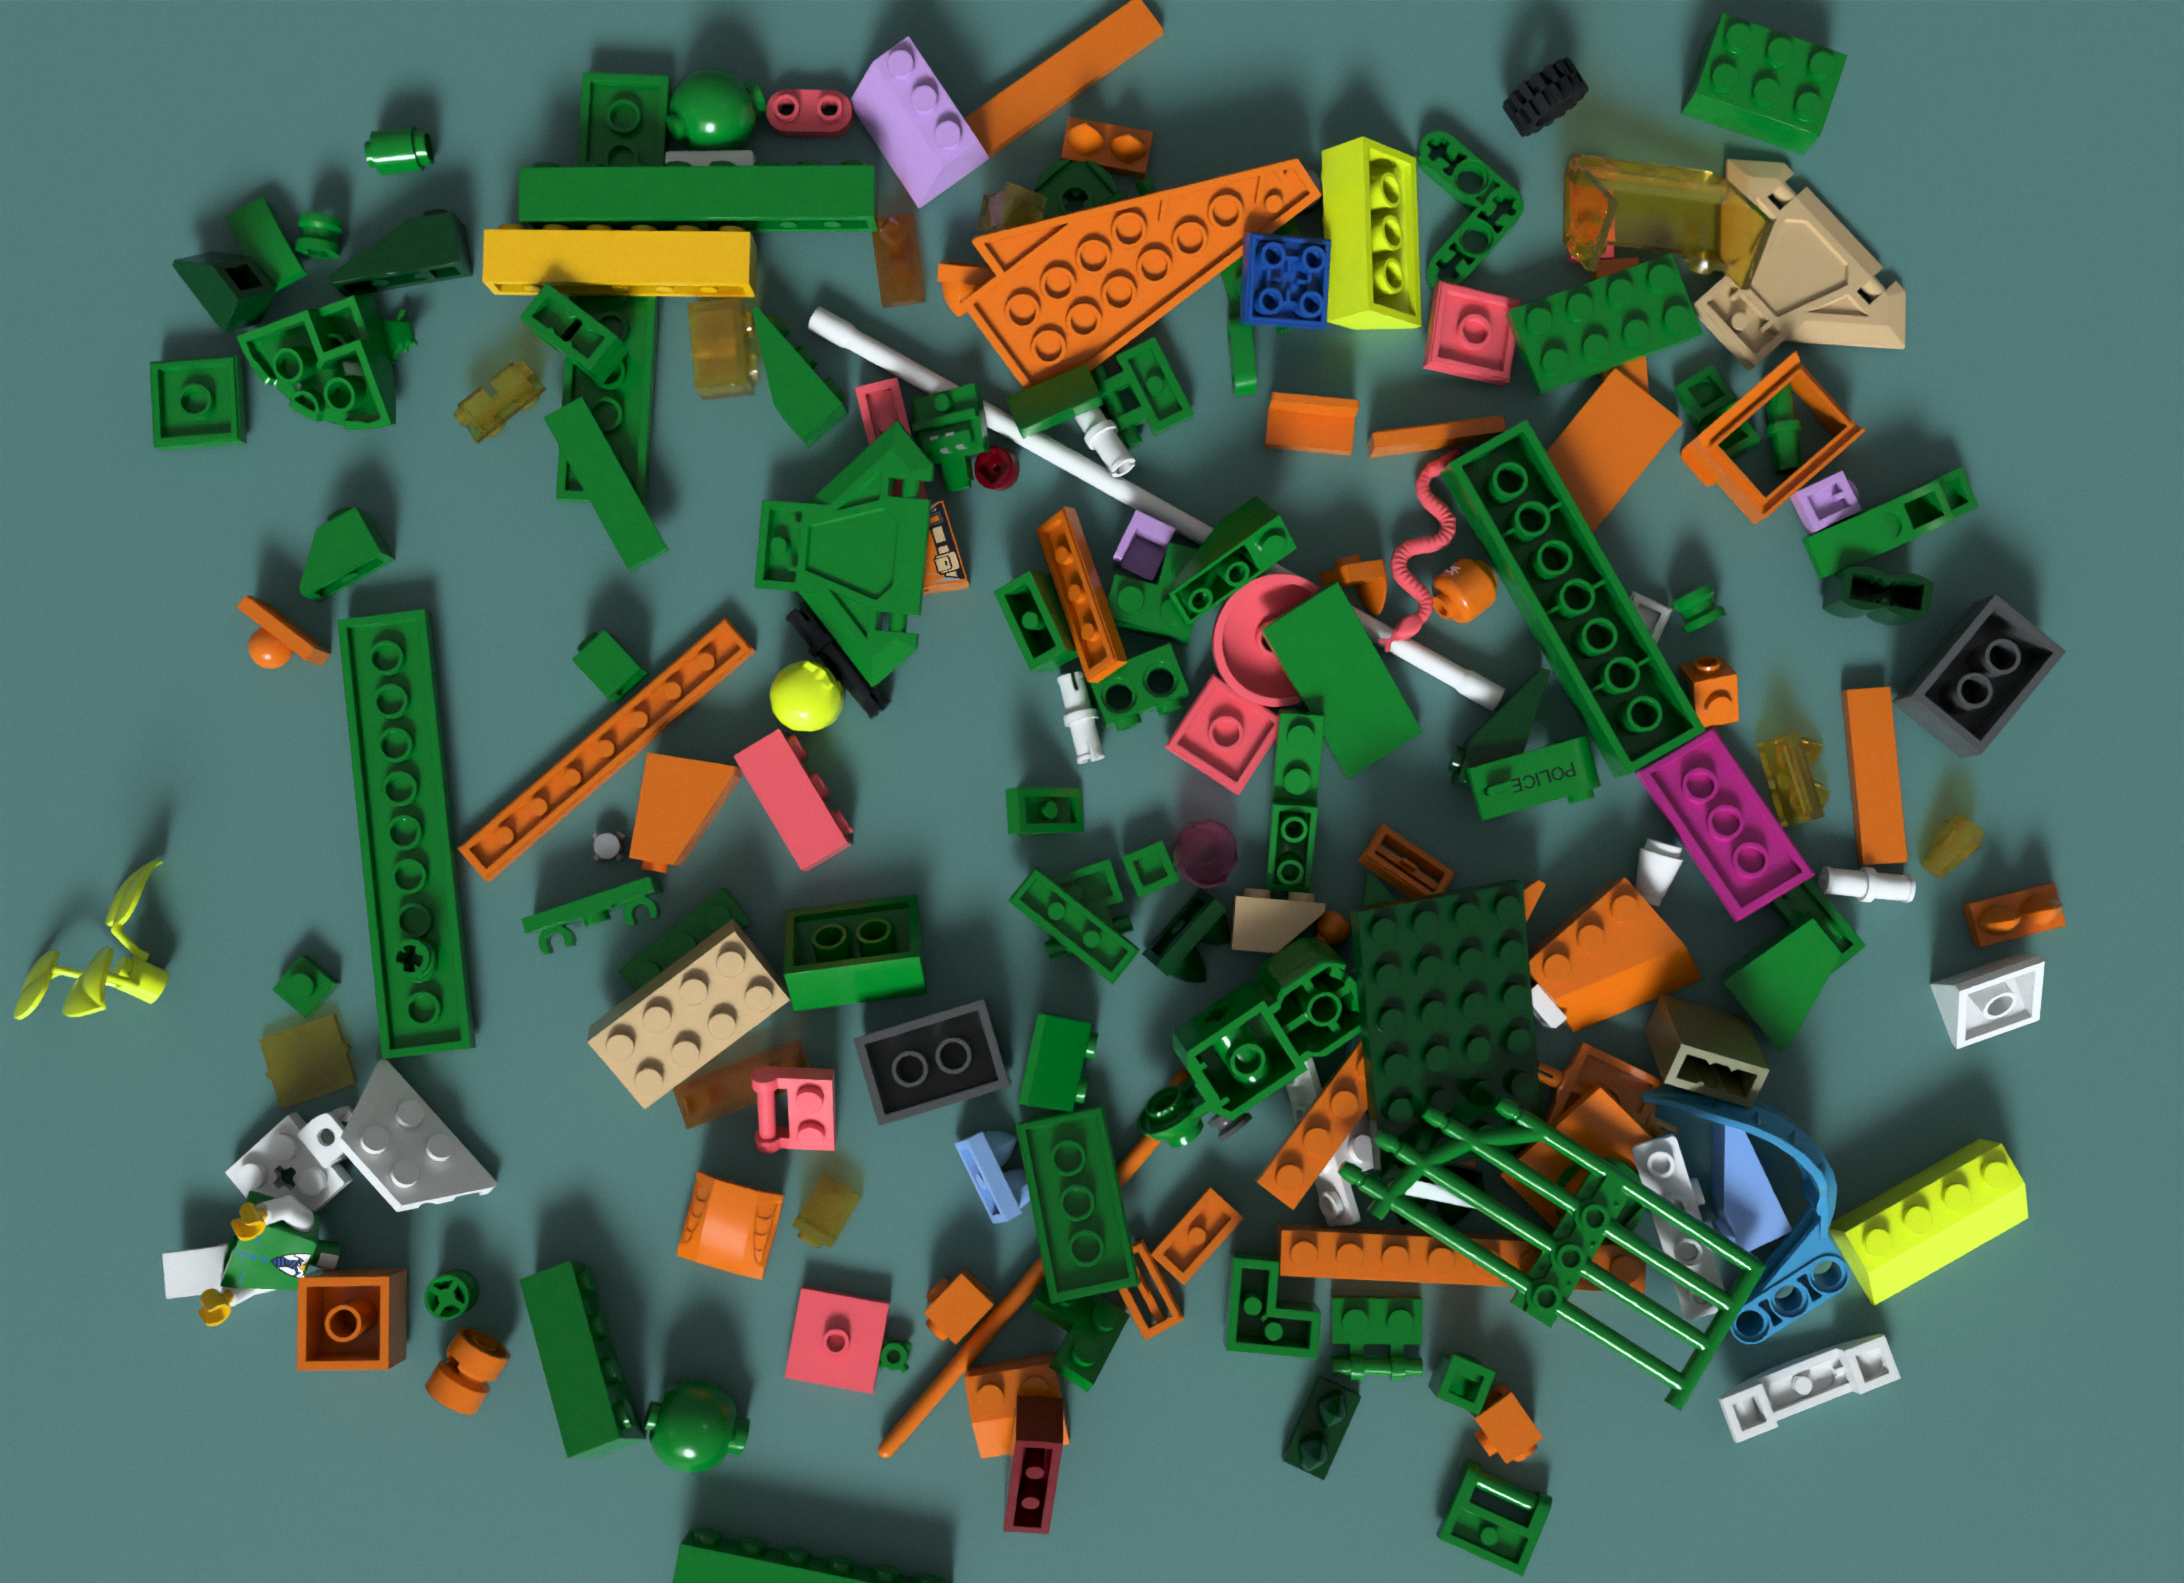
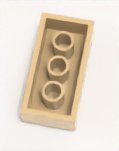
[587,918,790,1110]

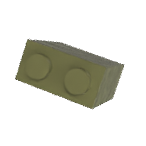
[1645,993,1770,1109]

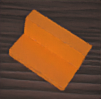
[1264,392,1360,456]

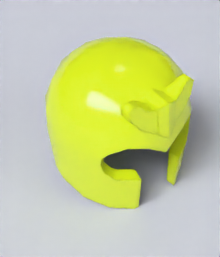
[769,660,846,732]

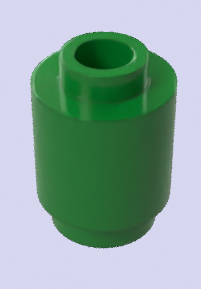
[364,126,435,176]

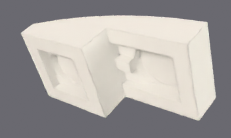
[162,1243,228,1299]

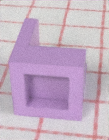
[1113,510,1176,582]

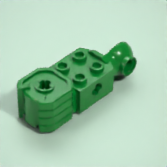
[1137,937,1361,1147]

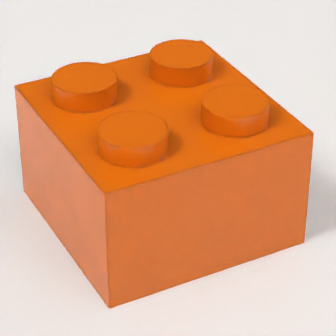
[297,1268,407,1371]

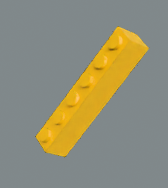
[482,224,757,297]

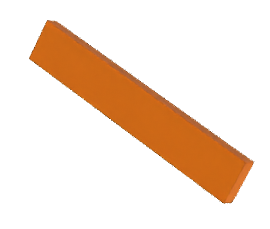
[964,0,1164,158]

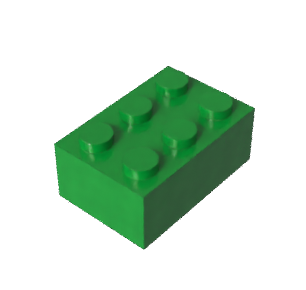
[1681,13,1848,155]

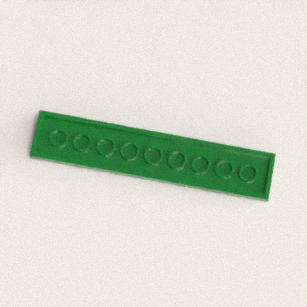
[556,72,672,506]
[337,609,476,1060]

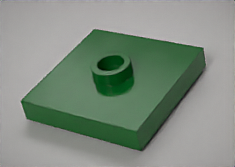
[149,355,247,451]

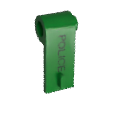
[1466,734,1601,821]

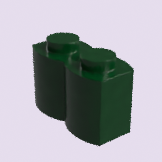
[1822,566,1933,626]

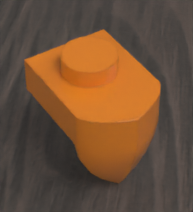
[1319,555,1388,616]

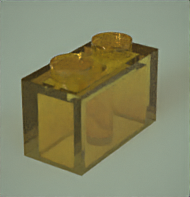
[687,297,760,400]

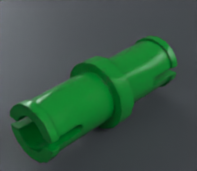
[1765,383,1803,476]

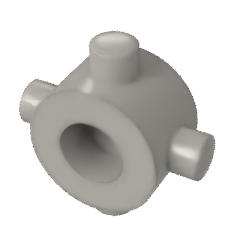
[592,830,625,863]

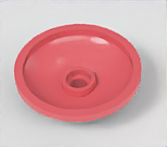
[1212,573,1321,707]

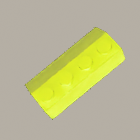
[1321,136,1422,330]
[1829,1138,2029,1306]

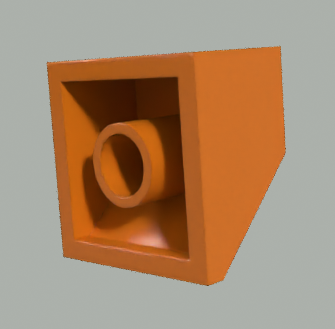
[964,1352,1070,1459]

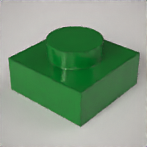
[1121,840,1180,899]
[272,955,340,1018]

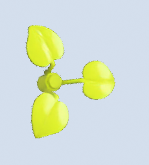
[13,859,169,1020]

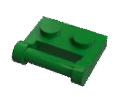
[1436,1459,1552,1577]

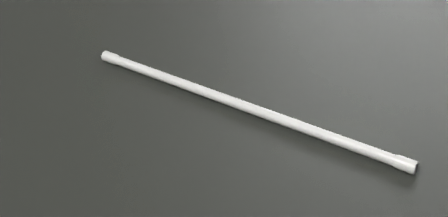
[808,306,1505,711]

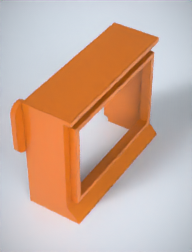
[1680,350,1866,525]

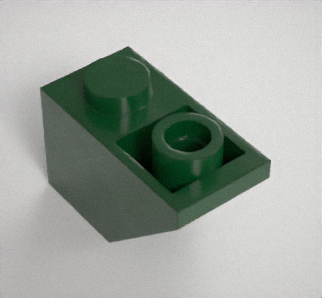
[172,251,276,333]

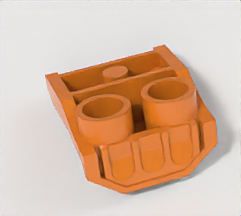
[676,1169,786,1280]

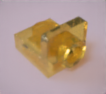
[792,1173,863,1249]

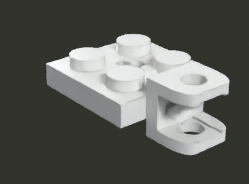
[225,1106,353,1212]

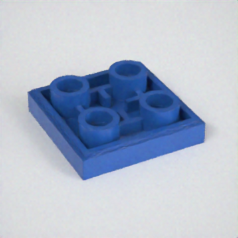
[1239,232,1331,330]

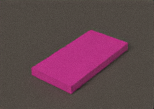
[1636,727,1815,923]

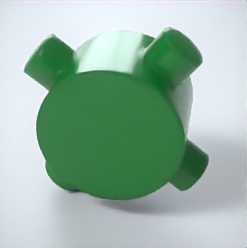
[878,1337,912,1373]

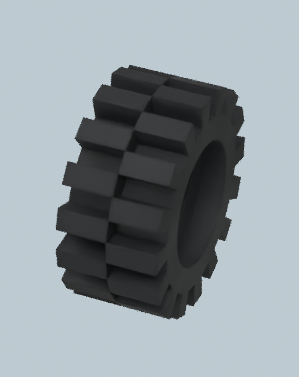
[1502,58,1589,137]

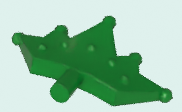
[381,309,418,365]

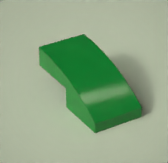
[225,196,308,293]
[1674,364,1761,461]

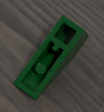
[329,209,473,297]
[1448,668,1550,795]

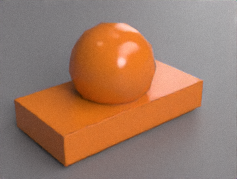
[236,595,331,669]

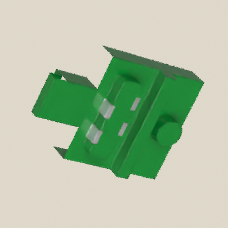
[912,383,991,493]

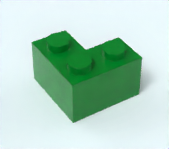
[1107,542,1197,646]
[1223,1250,1321,1359]

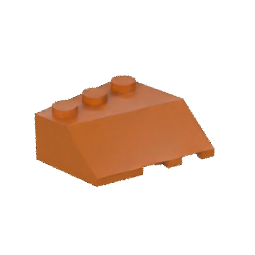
[1528,877,1703,1032]

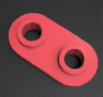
[766,89,854,138]

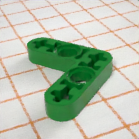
[1416,130,1524,291]

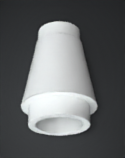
[1635,838,1683,906]

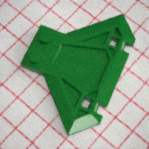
[754,421,935,687]

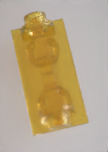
[453,359,547,444]

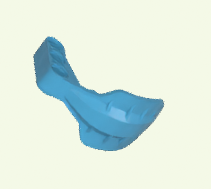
[1639,1084,1850,1344]

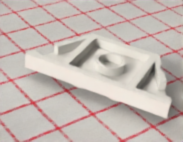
[337,1058,498,1212]

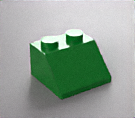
[1018,1010,1099,1112]

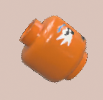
[1431,558,1498,624]

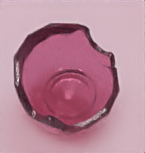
[1172,818,1238,889]

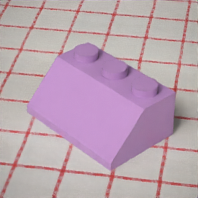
[850,36,990,209]

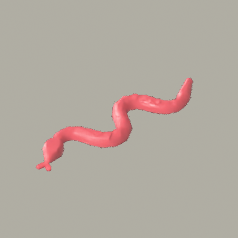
[1378,448,1461,652]

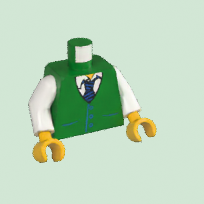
[198,1191,341,1327]

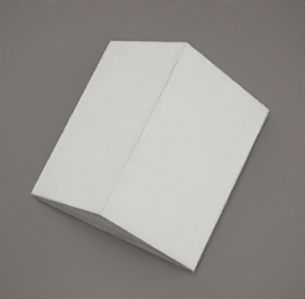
[1930,955,2045,1049]

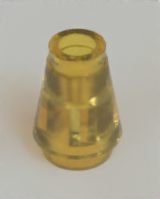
[1919,812,1986,880]

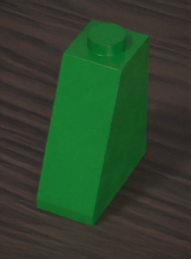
[1721,910,1842,1053]

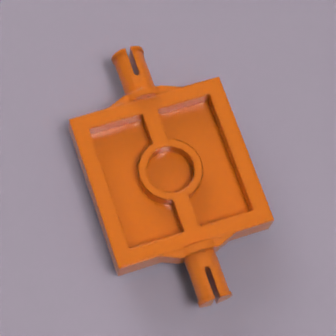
[1537,1042,1678,1138]

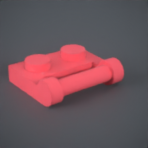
[751,1066,837,1154]

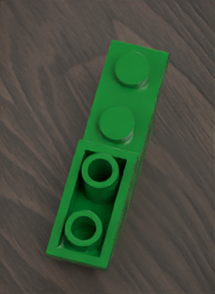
[1802,466,1979,579]
[1265,709,1325,893]

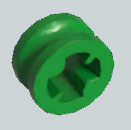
[389,938,437,979]

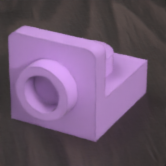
[1790,470,1862,535]

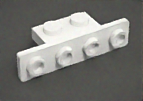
[1286,1057,1374,1227]
[1631,1134,1725,1320]

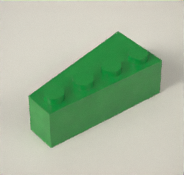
[519,1260,646,1458]

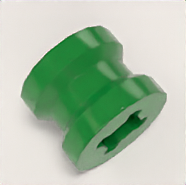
[295,212,344,261]
[1670,583,1727,634]
[424,1269,479,1320]

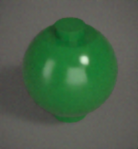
[666,68,766,151]
[643,1378,750,1473]

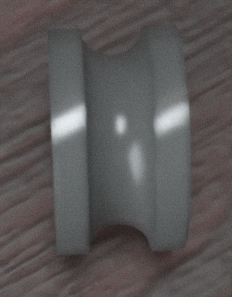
[1208,1112,1252,1141]

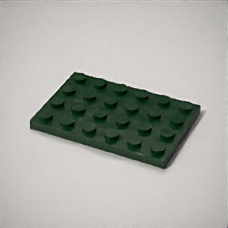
[1350,879,1542,1180]

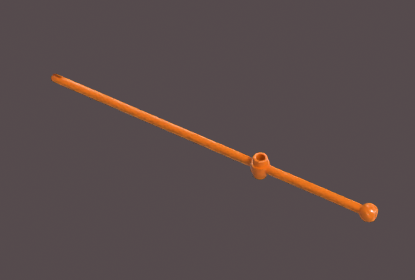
[878,910,1351,1458]

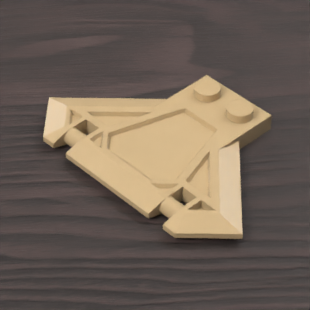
[1692,159,1906,372]

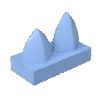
[954,1131,1030,1224]

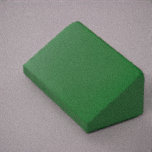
[1006,364,1103,439]

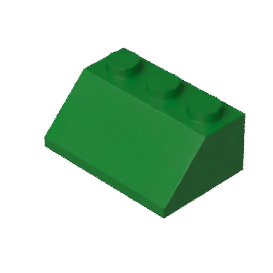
[784,894,927,1011]

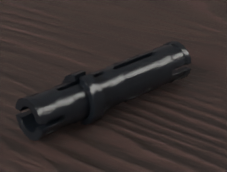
[785,601,892,719]

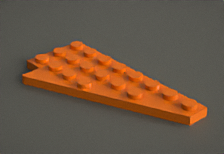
[960,158,1322,390]

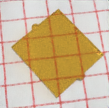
[259,1014,358,1109]

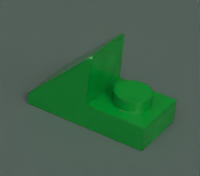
[1005,787,1084,836]

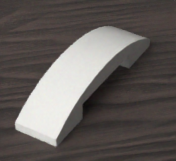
[1718,1334,1901,1443]

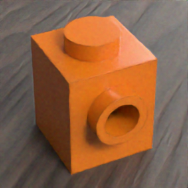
[923,1267,996,1345]
[1469,1383,1543,1464]

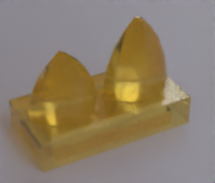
[1756,731,1831,827]

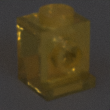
[976,182,1048,233]

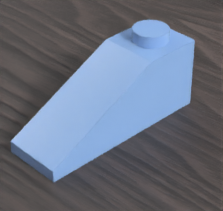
[1711,1121,1792,1252]

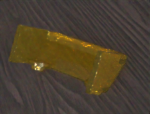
[1562,154,1774,290]

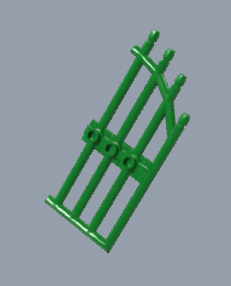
[1338,1096,1768,1411]

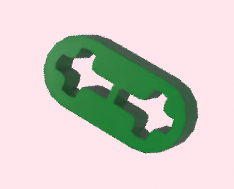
[1227,313,1257,396]

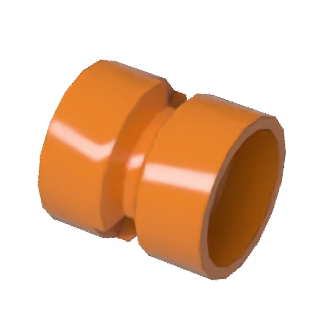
[425,1327,511,1415]

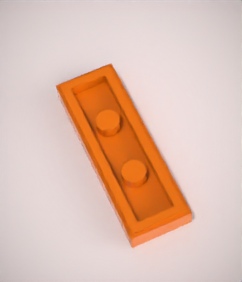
[1367,415,1506,458]

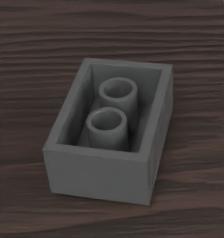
[1892,594,2066,758]
[853,998,1012,1126]

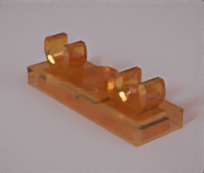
[673,1039,810,1129]

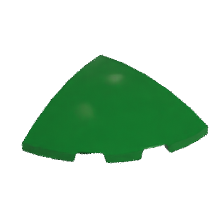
[236,294,396,430]

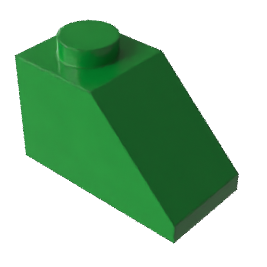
[299,507,395,603]

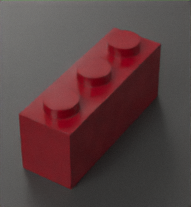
[1003,1395,1063,1534]

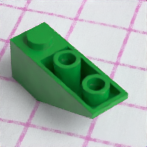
[752,306,848,448]
[1167,496,1297,626]

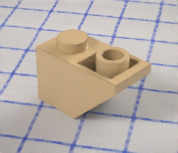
[1229,888,1325,953]

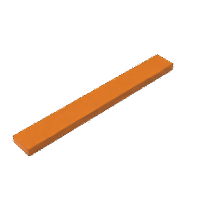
[457,617,756,882]

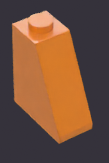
[629,752,742,873]

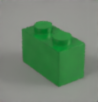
[993,570,1078,672]

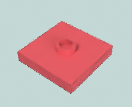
[1422,280,1521,387]
[1164,673,1278,796]
[784,1286,891,1394]

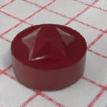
[974,445,1020,491]

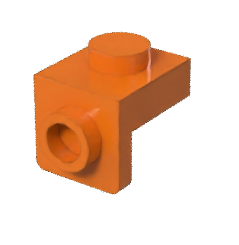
[1679,656,1739,728]

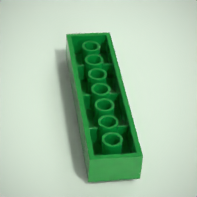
[1440,419,1706,777]

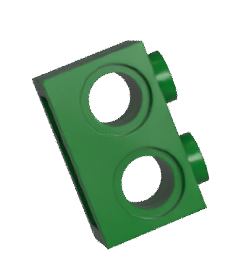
[519,283,629,385]
[1088,643,1189,732]

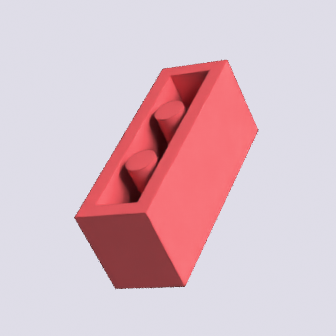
[733,729,853,872]

